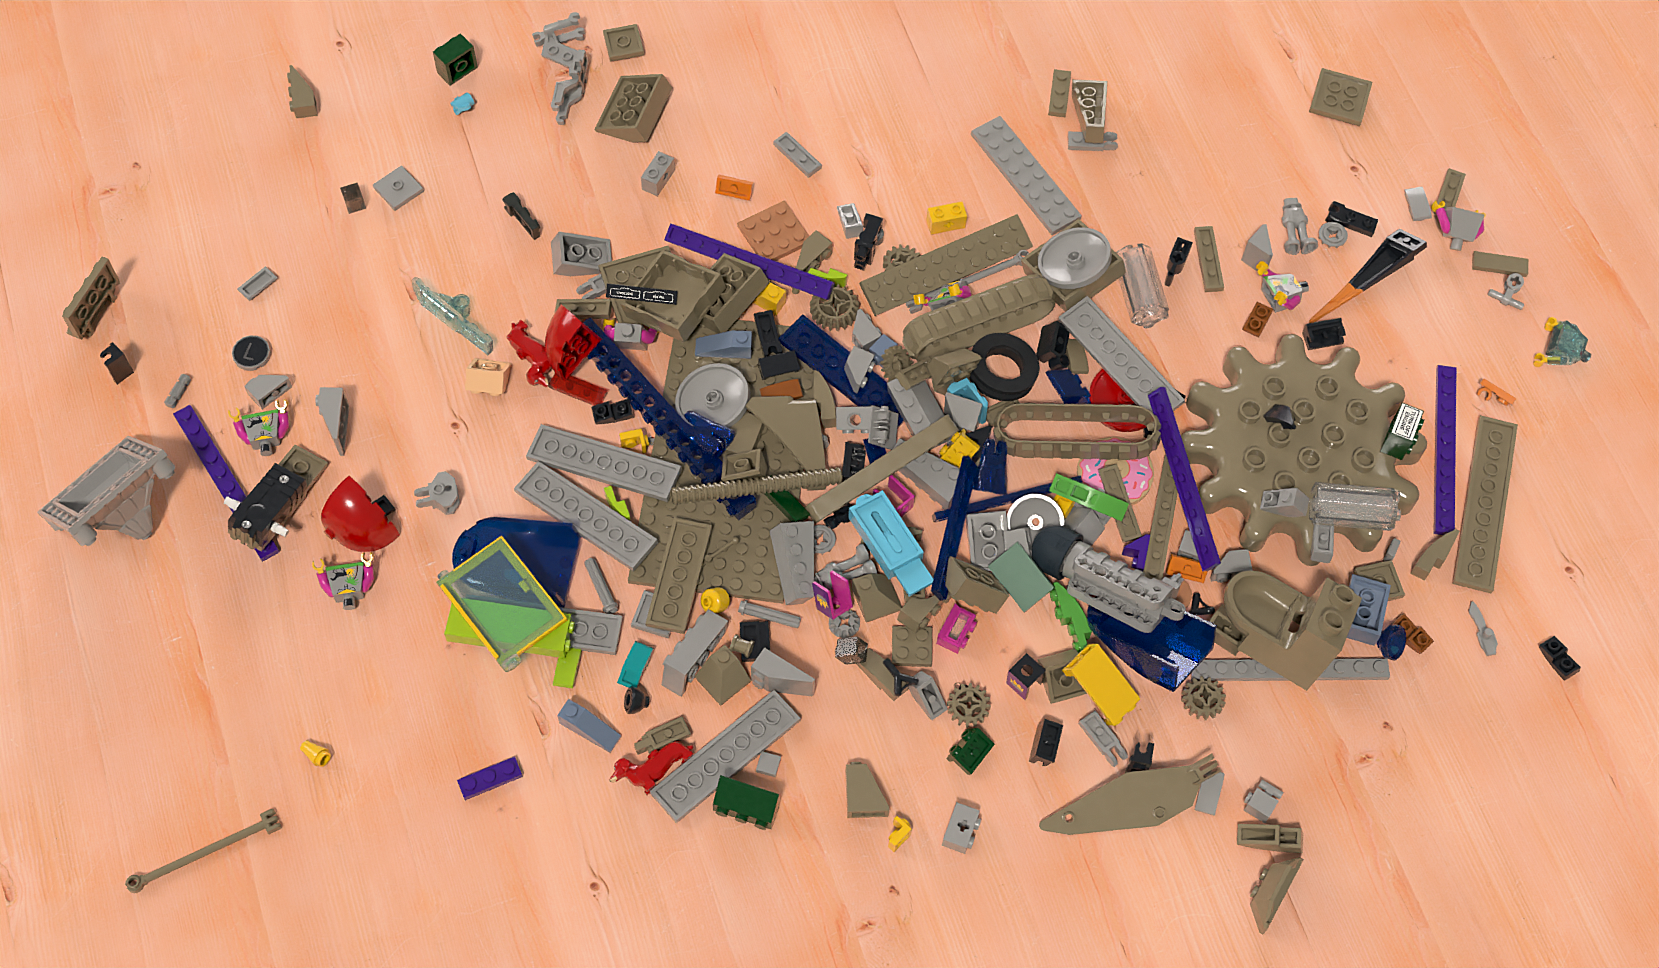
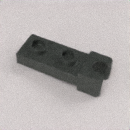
[502,192,540,240]

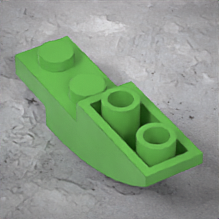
[1049,473,1129,521]
[1050,582,1092,653]

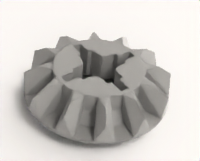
[1318,222,1348,249]
[814,525,835,555]
[828,609,860,638]

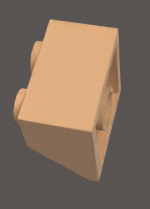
[465,358,512,396]

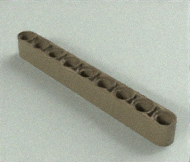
[804,414,959,524]

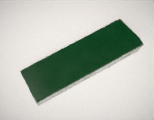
[765,475,810,522]

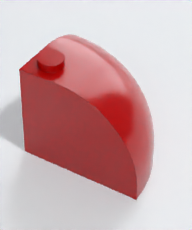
[545,304,602,382]
[321,475,400,552]

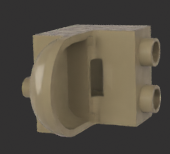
[1224,571,1362,691]

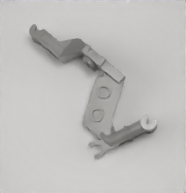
[532,12,589,125]

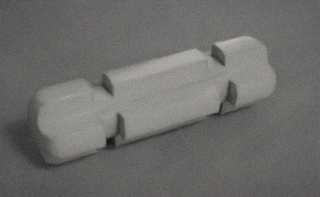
[164,374,191,408]

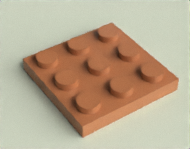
[737,201,809,261]

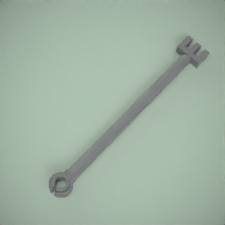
[906,250,1029,314]

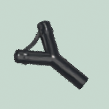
[1177,593,1215,628]
[883,658,919,697]

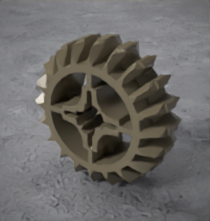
[810,284,859,331]

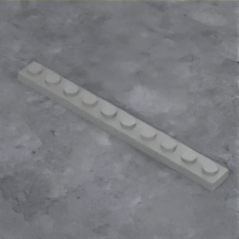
[1189,658,1390,681]

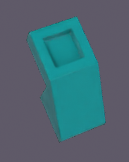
[617,641,654,688]

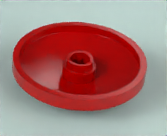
[1089,369,1147,432]

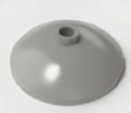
[1006,494,1064,544]

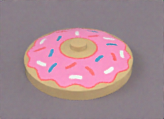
[1077,437,1154,506]

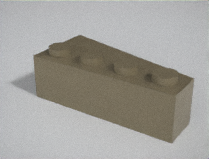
[1072,79,1108,143]

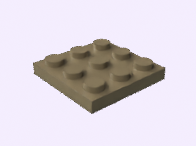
[1309,68,1373,126]

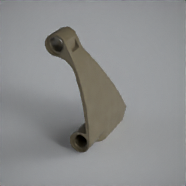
[745,396,826,491]

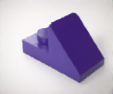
[1122,534,1150,572]

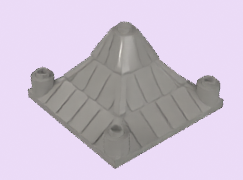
[37,436,175,546]

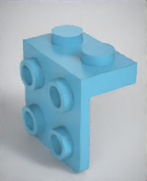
[947,378,988,424]

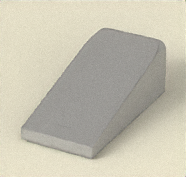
[837,203,863,239]
[1310,521,1334,563]
[1194,771,1225,816]

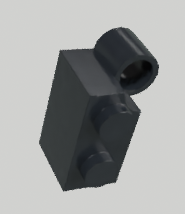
[1036,321,1070,372]

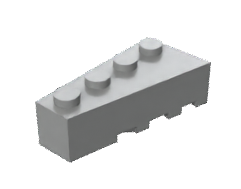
[892,438,967,512]
[770,521,814,605]
[661,609,728,697]

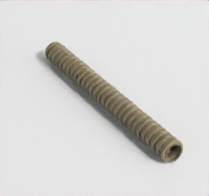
[670,467,842,505]

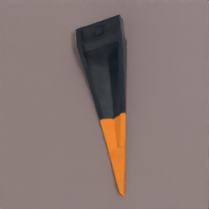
[1309,229,1427,323]

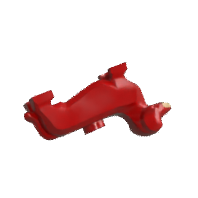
[507,320,551,388]
[609,741,694,796]

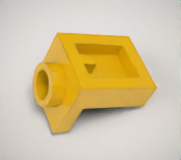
[619,428,649,453]
[888,816,912,852]

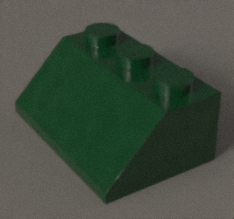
[713,775,779,830]

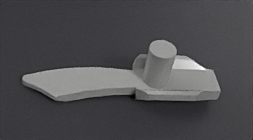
[1468,601,1498,656]

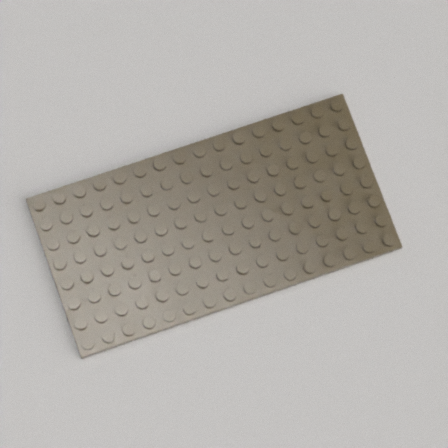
[628,320,825,604]

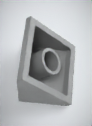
[1241,224,1273,271]
[1064,507,1105,546]

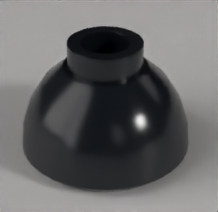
[624,686,649,714]

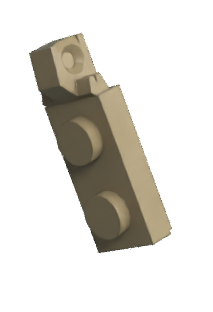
[634,717,691,755]

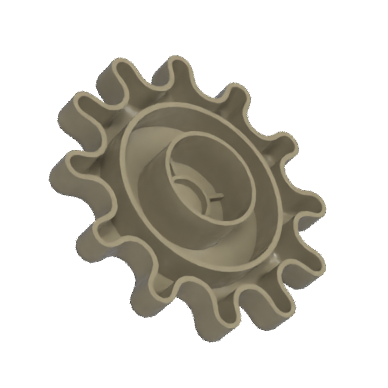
[1181,334,1427,566]

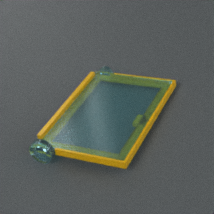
[436,536,568,672]

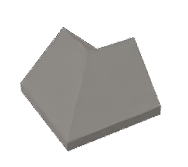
[944,392,983,433]

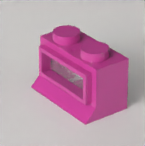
[936,603,977,654]

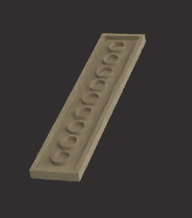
[859,214,1033,316]
[1453,415,1518,594]

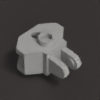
[414,471,460,515]

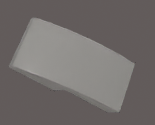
[1405,187,1432,221]

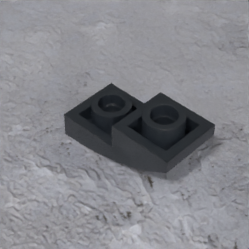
[591,398,635,425]
[1539,636,1581,681]

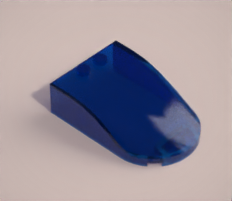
[452,517,581,608]
[1087,596,1217,692]

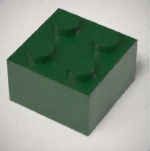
[433,33,478,86]

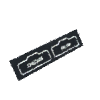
[606,284,678,305]

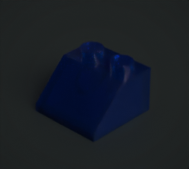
[1045,369,1092,404]

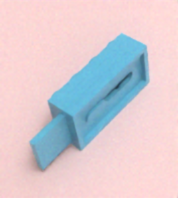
[849,490,935,597]

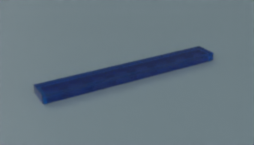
[931,456,978,601]
[932,475,1082,523]

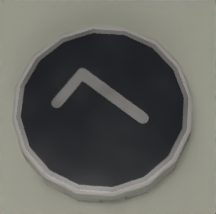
[232,335,271,371]

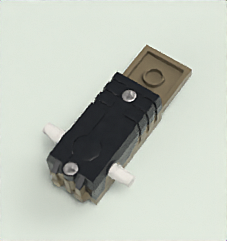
[224,445,328,552]

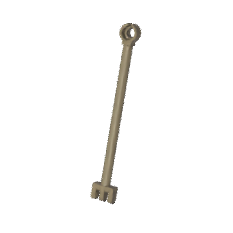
[125,809,282,893]

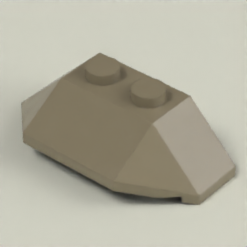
[1250,857,1304,935]

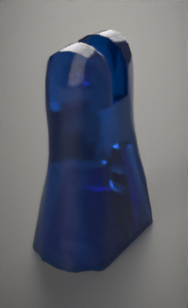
[676,411,736,461]
[971,438,1007,495]

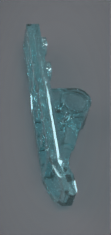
[412,277,493,355]

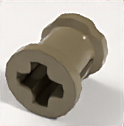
[729,634,755,658]

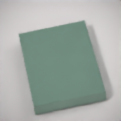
[988,542,1055,612]

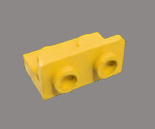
[939,428,980,469]

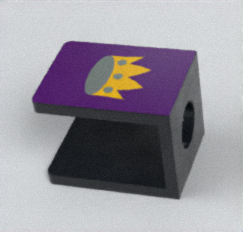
[1006,653,1046,700]

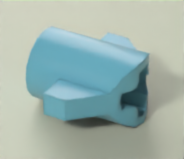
[450,92,475,115]

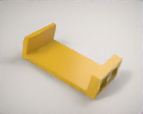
[1062,644,1140,726]

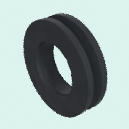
[969,333,1040,401]

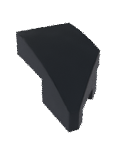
[1264,404,1296,430]

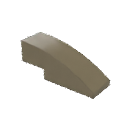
[814,370,836,428]
[1410,529,1460,581]
[854,648,909,701]
[1237,824,1303,853]

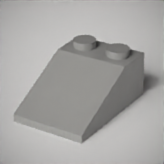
[551,232,612,277]
[315,387,349,456]
[965,511,1007,571]
[751,648,815,697]

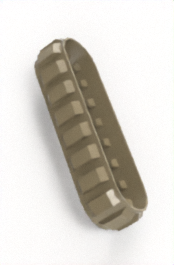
[902,274,1056,362]
[993,403,1161,460]

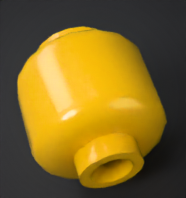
[701,587,730,613]

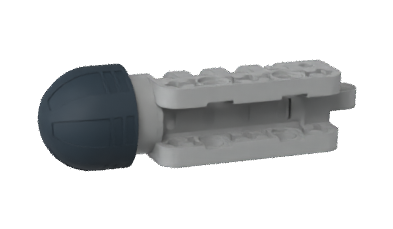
[1031,526,1186,633]

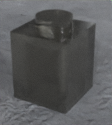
[340,183,366,214]
[835,636,868,665]

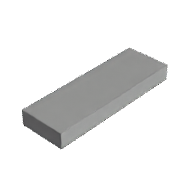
[773,132,822,178]

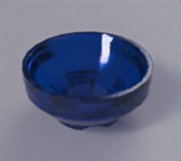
[1377,624,1406,661]

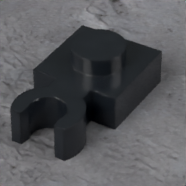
[823,503,854,530]

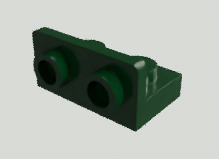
[946,728,995,775]

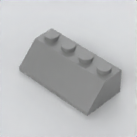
[887,378,953,449]

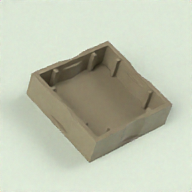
[1021,219,1126,312]
[620,249,726,342]

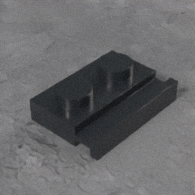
[740,621,770,662]

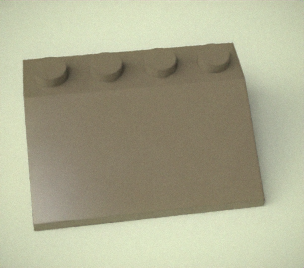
[594,74,672,142]
[700,253,769,333]

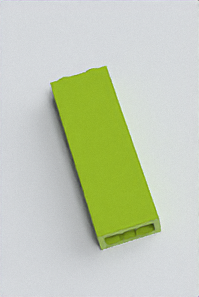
[444,598,575,658]

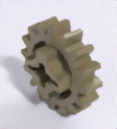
[883,244,920,271]
[880,346,914,382]
[1181,676,1226,720]
[947,683,991,728]

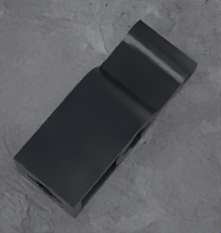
[1165,237,1193,287]

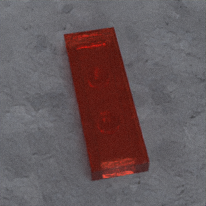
[549,373,608,406]

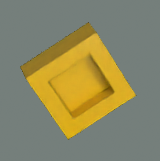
[1053,494,1075,518]

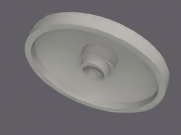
[1038,227,1112,289]
[675,363,750,434]

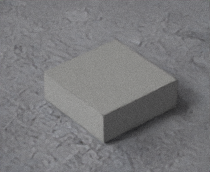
[1383,538,1401,562]
[756,751,781,777]

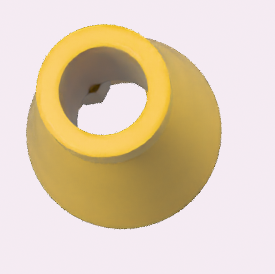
[300,740,331,767]

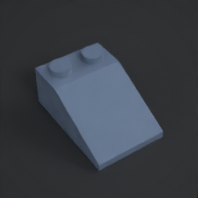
[1347,574,1391,646]

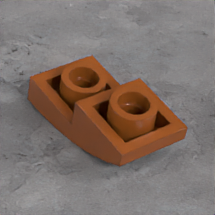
[1242,302,1273,338]
[760,379,804,400]
[1388,613,1434,654]

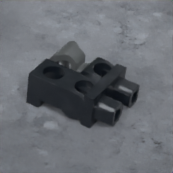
[854,213,884,270]

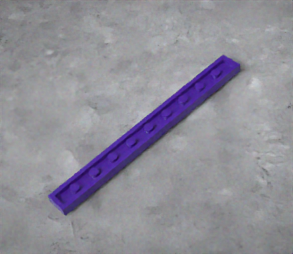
[664,223,835,300]
[1433,365,1457,535]
[1148,387,1221,571]
[173,405,279,562]

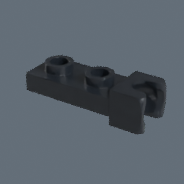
[1325,201,1378,237]
[754,310,783,358]

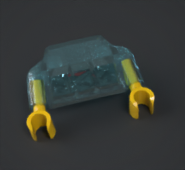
[1533,317,1591,367]

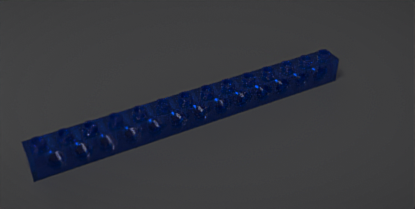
[583,318,756,521]

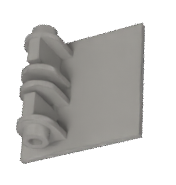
[868,405,898,450]

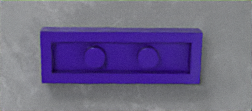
[457,757,523,800]

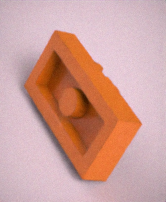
[715,174,753,201]
[1477,379,1517,406]
[1166,554,1208,583]

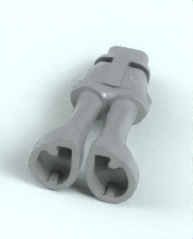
[1282,198,1318,255]
[814,543,877,590]

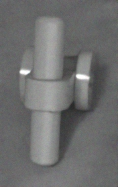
[1488,273,1524,310]

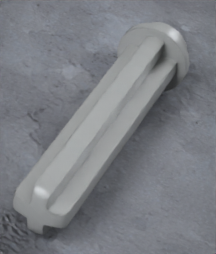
[584,558,618,614]
[738,600,801,628]

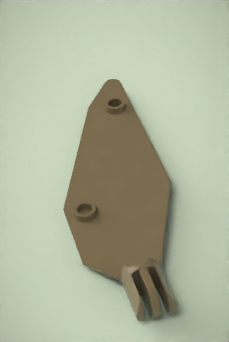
[1039,753,1222,835]

